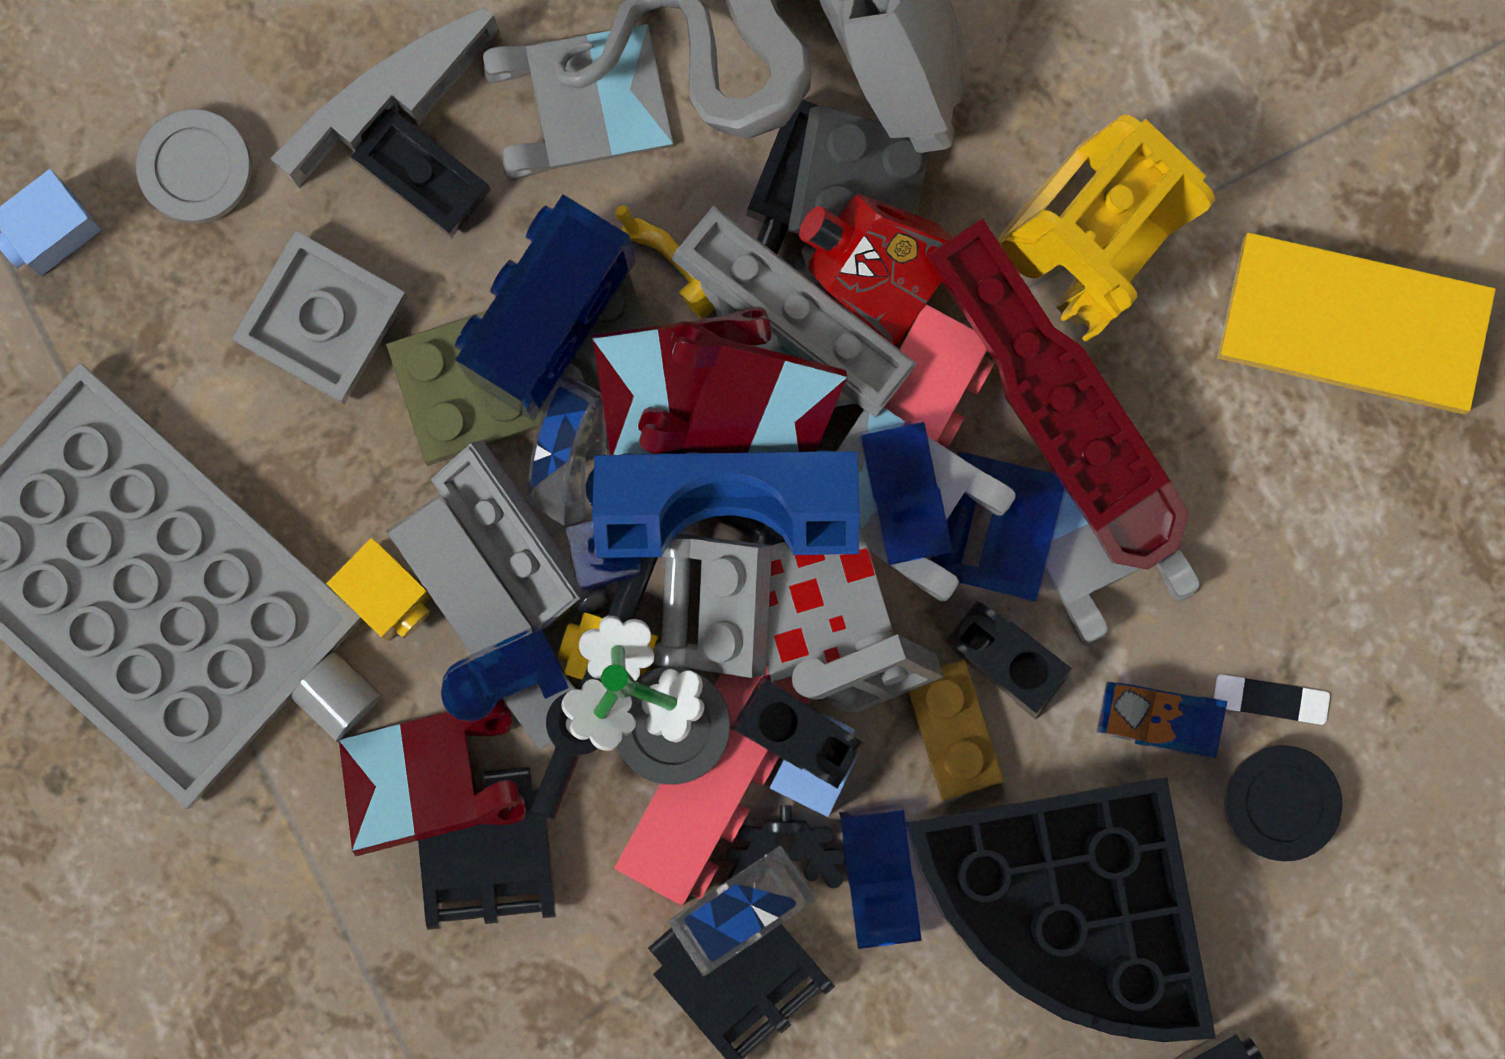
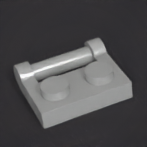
[654,534,772,678]
[792,631,944,714]

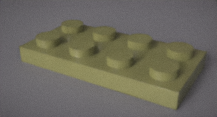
[386,264,647,466]

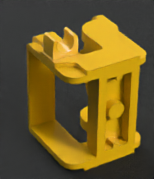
[997,114,1215,342]

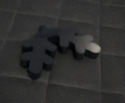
[726,804,845,888]

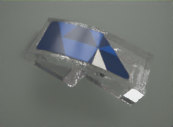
[527,375,607,526]
[667,845,816,976]

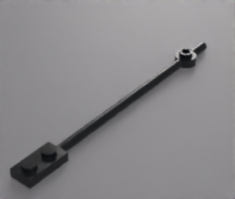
[530,100,818,820]

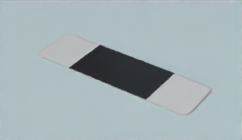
[1213,674,1330,725]

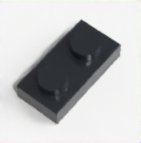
[351,108,491,238]

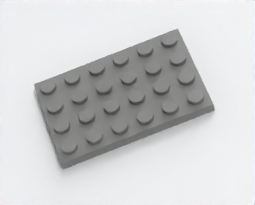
[0,362,363,809]

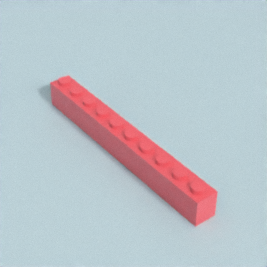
[614,304,995,906]

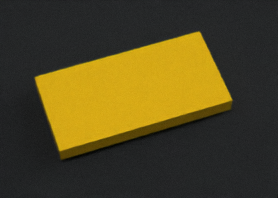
[1217,232,1496,414]

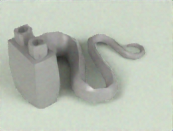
[553,0,966,153]

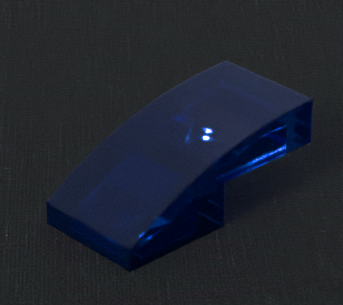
[859,419,953,565]
[839,804,922,949]

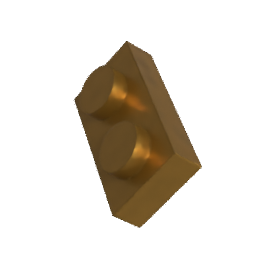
[907,659,1004,801]

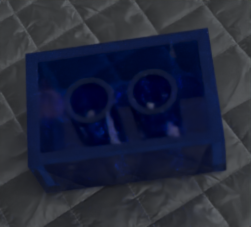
[455,194,636,421]

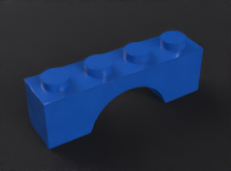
[592,450,860,558]

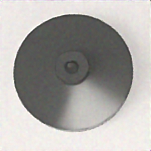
[617,667,730,785]

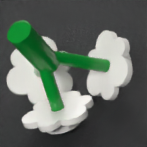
[562,615,704,751]

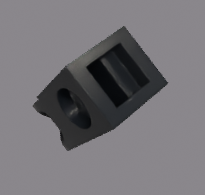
[945,601,1072,720]
[730,678,864,789]

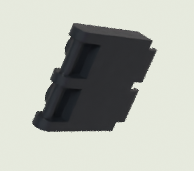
[418,767,556,930]
[648,880,835,1059]

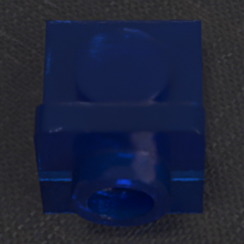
[566,520,643,590]

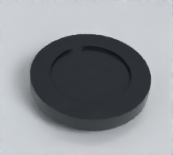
[1224,745,1343,861]

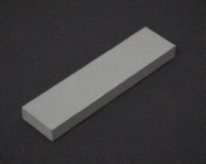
[672,206,917,418]

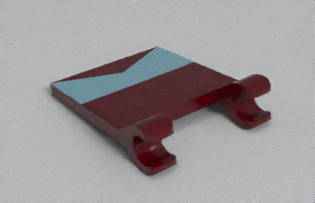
[592,307,772,455]
[638,321,847,454]
[339,692,526,856]

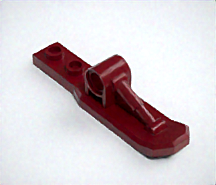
[925,218,1189,570]

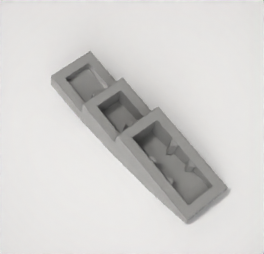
[270,7,499,188]
[387,495,576,750]

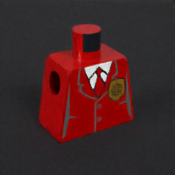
[799,194,952,347]

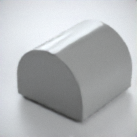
[290,652,383,742]

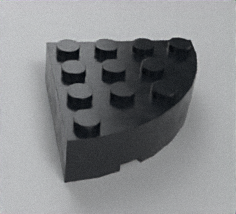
[905,777,1216,1042]

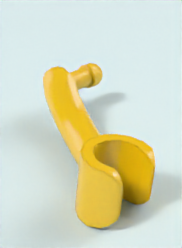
[615,205,715,319]

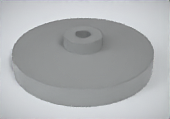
[136,109,252,224]

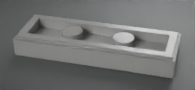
[430,440,591,634]

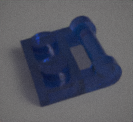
[930,451,1066,603]

